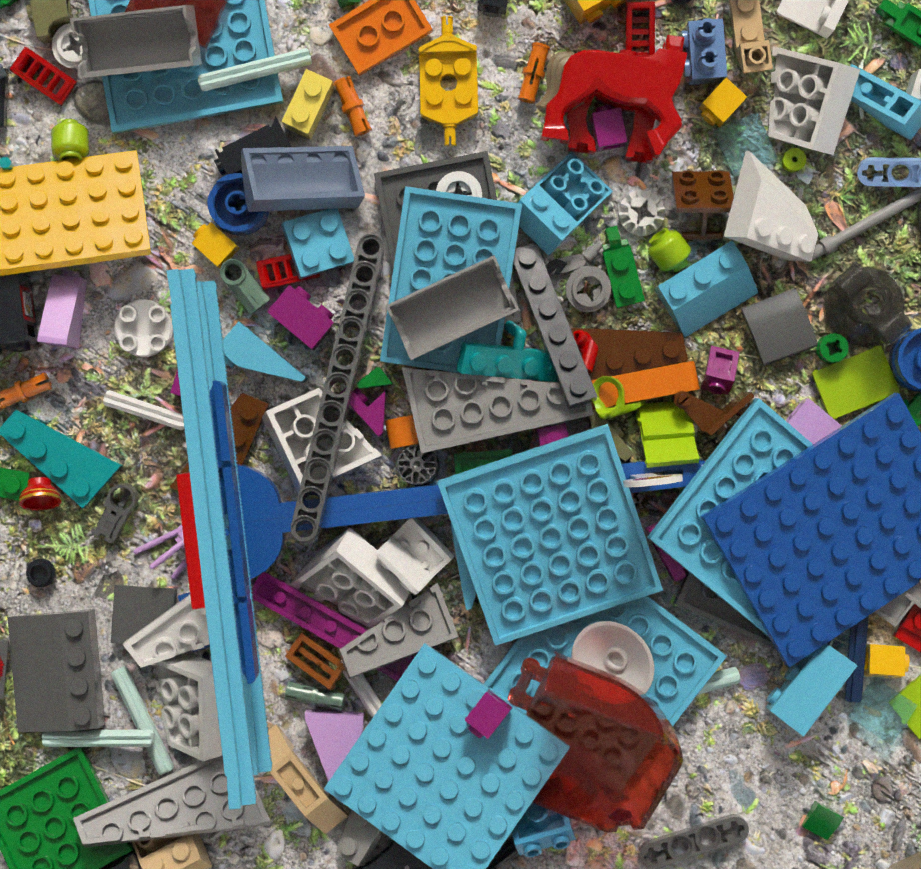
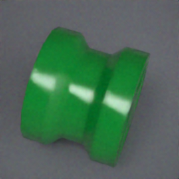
[815,333,849,363]

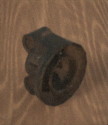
[823,262,912,347]

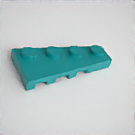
[0,410,123,509]

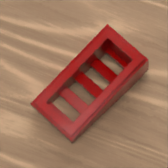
[625,1,655,57]
[10,47,78,106]
[256,254,320,291]

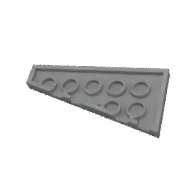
[402,367,594,454]
[73,756,272,848]

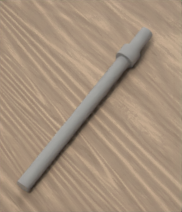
[803,187,921,264]

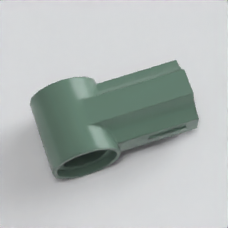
[220,259,271,315]

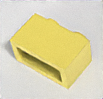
[281,69,335,140]

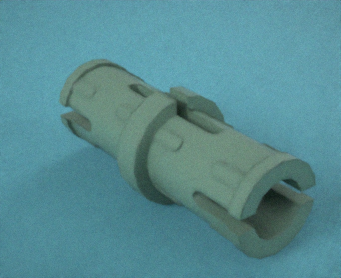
[285,681,346,712]

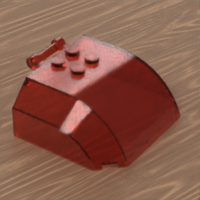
[508,651,683,833]

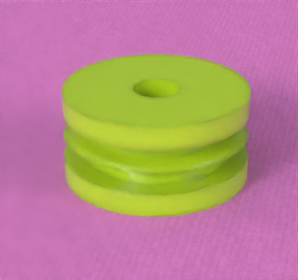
[781,148,806,173]

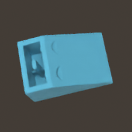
[518,151,613,256]

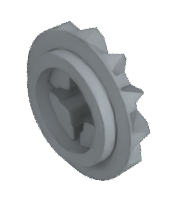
[565,266,611,312]

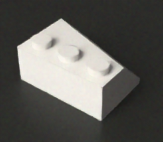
[768,46,860,155]
[724,151,818,262]
[262,388,382,494]
[290,527,410,628]
[151,655,222,762]

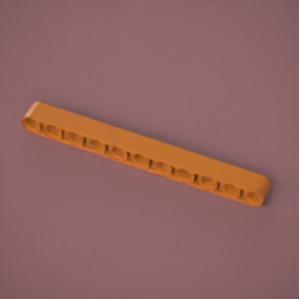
[385,361,700,449]

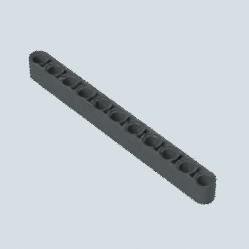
[291,234,384,546]

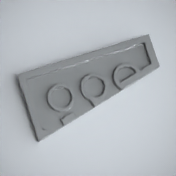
[338,583,459,679]
[336,809,383,866]

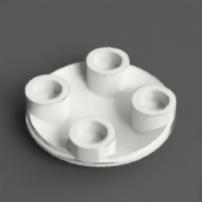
[114,299,173,357]

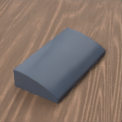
[241,146,365,212]

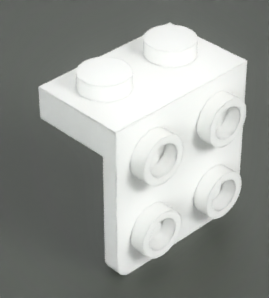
[376,517,454,594]

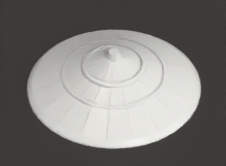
[572,621,655,704]

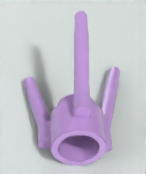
[133,525,187,579]

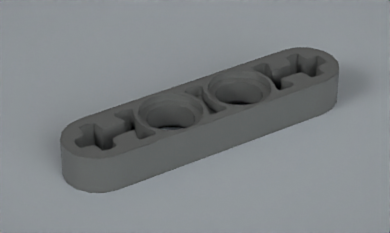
[638,814,749,869]

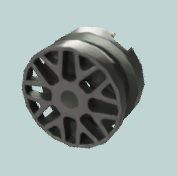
[397,444,440,487]

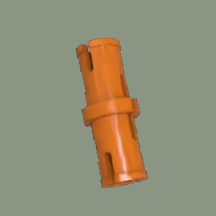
[517,42,550,104]
[334,76,372,137]
[0,372,52,411]

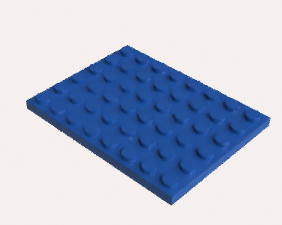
[700,393,921,667]

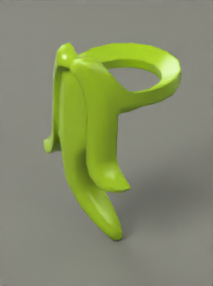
[593,376,646,420]

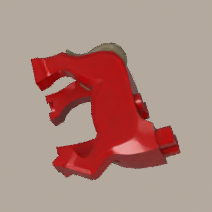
[535,35,687,164]

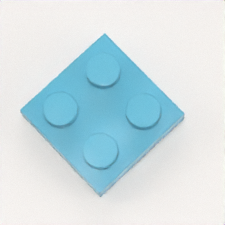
[281,209,354,279]

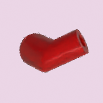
[573,330,599,373]

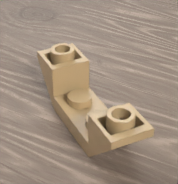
[728,0,773,74]
[268,724,348,834]

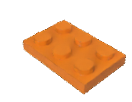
[329,0,433,76]

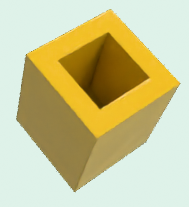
[699,78,747,128]
[192,222,240,269]
[864,644,910,679]

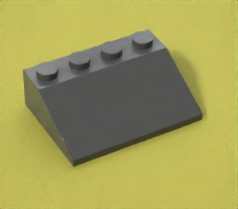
[7,608,105,733]

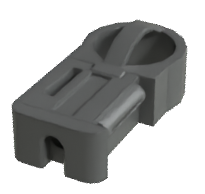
[91,483,139,543]

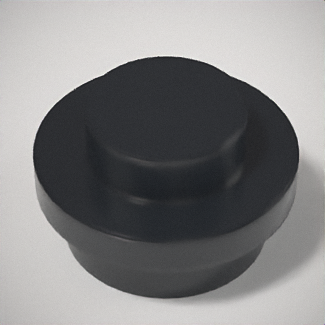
[26,558,56,588]

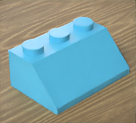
[654,240,758,338]
[766,643,857,737]

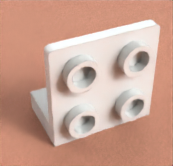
[776,0,849,39]

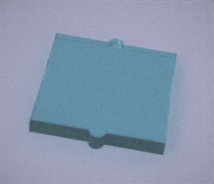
[713,112,778,178]
[847,677,918,746]

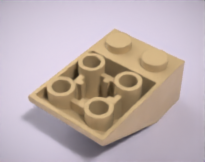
[132,834,212,869]

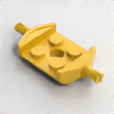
[419,16,478,147]

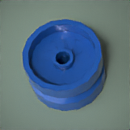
[888,328,921,392]

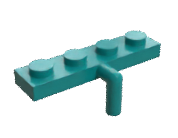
[456,320,558,382]

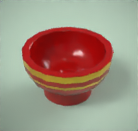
[19,477,62,511]

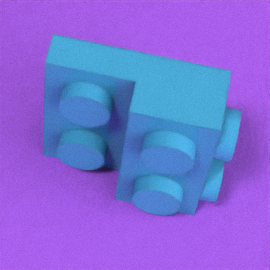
[512,778,576,858]

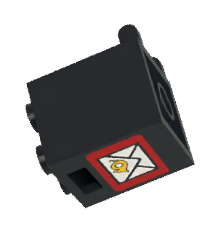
[0,273,39,355]

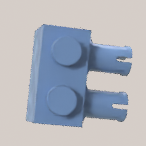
[681,18,727,85]

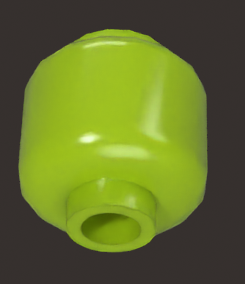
[51,119,89,161]
[648,228,691,272]

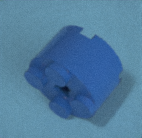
[207,173,269,236]

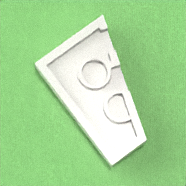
[123,595,209,668]

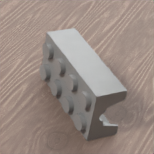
[70,5,202,79]
[386,255,519,360]

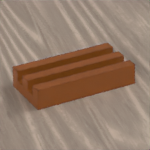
[285,633,346,690]

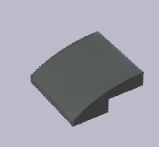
[741,288,818,366]
[111,584,177,644]

